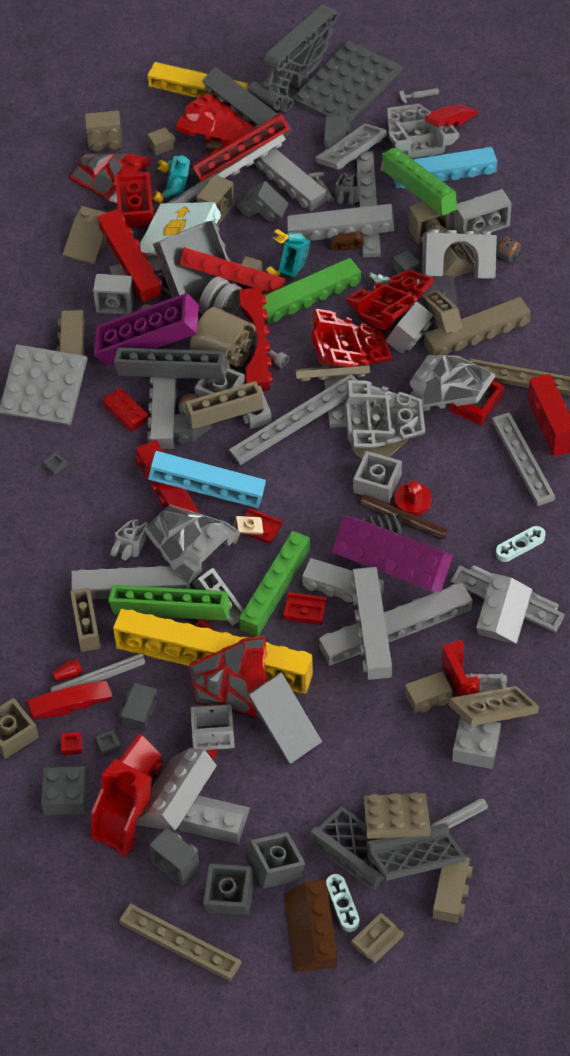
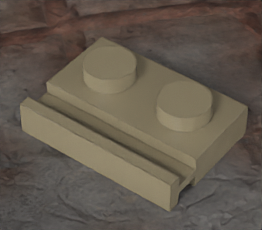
[351,913,404,964]

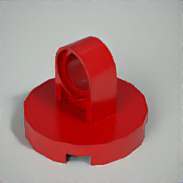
[394,480,432,516]

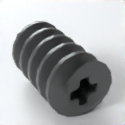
[362,513,403,535]

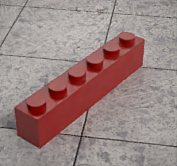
[191,113,291,181]
[97,209,163,302]
[135,440,200,514]

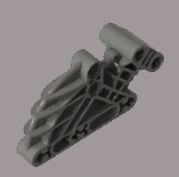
[248,4,338,112]

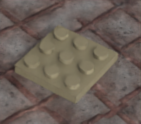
[364,793,431,839]

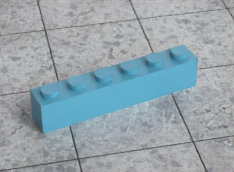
[393,147,497,189]
[148,451,266,509]

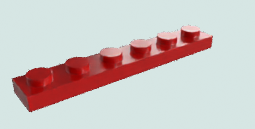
[178,247,285,293]

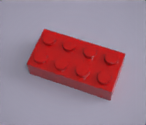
[102,387,149,432]

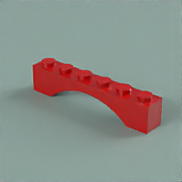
[240,287,273,391]

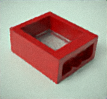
[449,381,504,426]

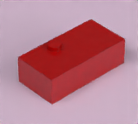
[527,374,570,457]

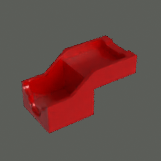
[91,759,151,857]

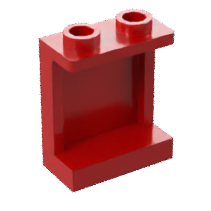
[441,640,480,697]

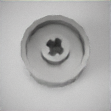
[199,277,242,315]

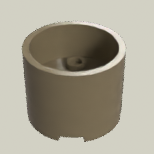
[190,307,256,371]

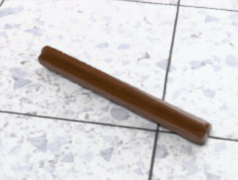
[360,495,448,539]

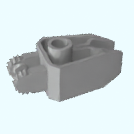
[110,519,147,560]

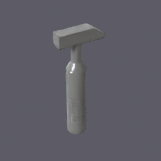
[399,88,439,105]
[308,172,334,202]

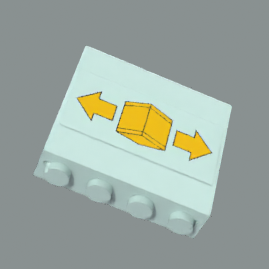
[140,202,221,257]

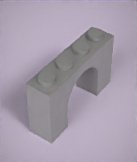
[422,230,497,279]

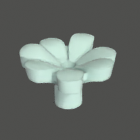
[370,272,391,288]

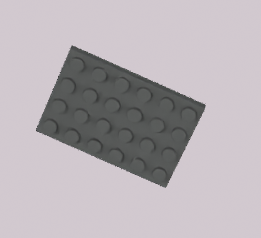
[292,40,403,125]

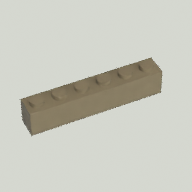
[424,297,531,355]

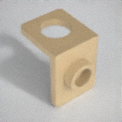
[232,516,263,544]

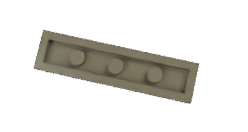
[295,364,370,381]

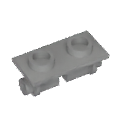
[466,673,507,693]

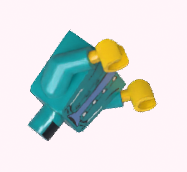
[152,155,190,204]
[266,229,310,278]

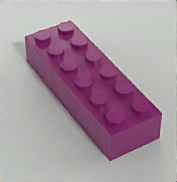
[94,293,199,365]
[332,516,453,592]

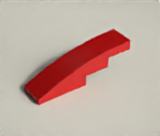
[425,105,478,128]
[26,681,113,719]

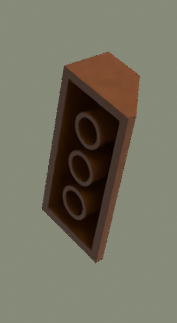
[284,879,337,973]

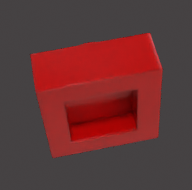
[61,732,82,755]

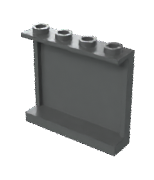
[153,220,238,303]

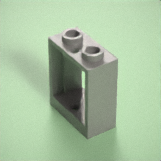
[191,704,235,750]

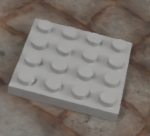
[0,345,87,426]

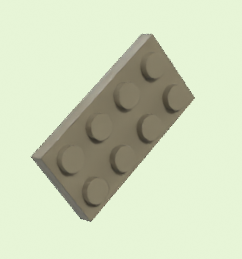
[449,686,539,726]

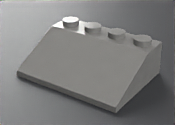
[136,748,217,831]

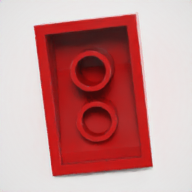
[115,172,154,228]

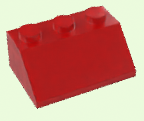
[119,734,163,783]

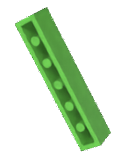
[382,147,457,216]
[264,258,361,323]
[239,531,310,637]
[109,585,231,621]

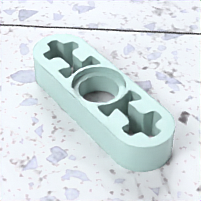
[496,526,545,562]
[326,874,359,932]

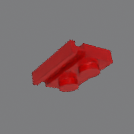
[242,508,283,544]
[283,592,327,625]

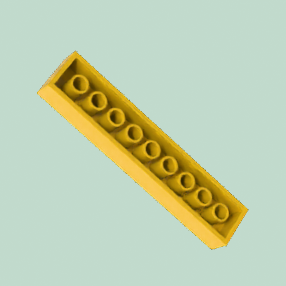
[113,609,313,694]

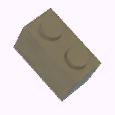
[405,671,452,713]

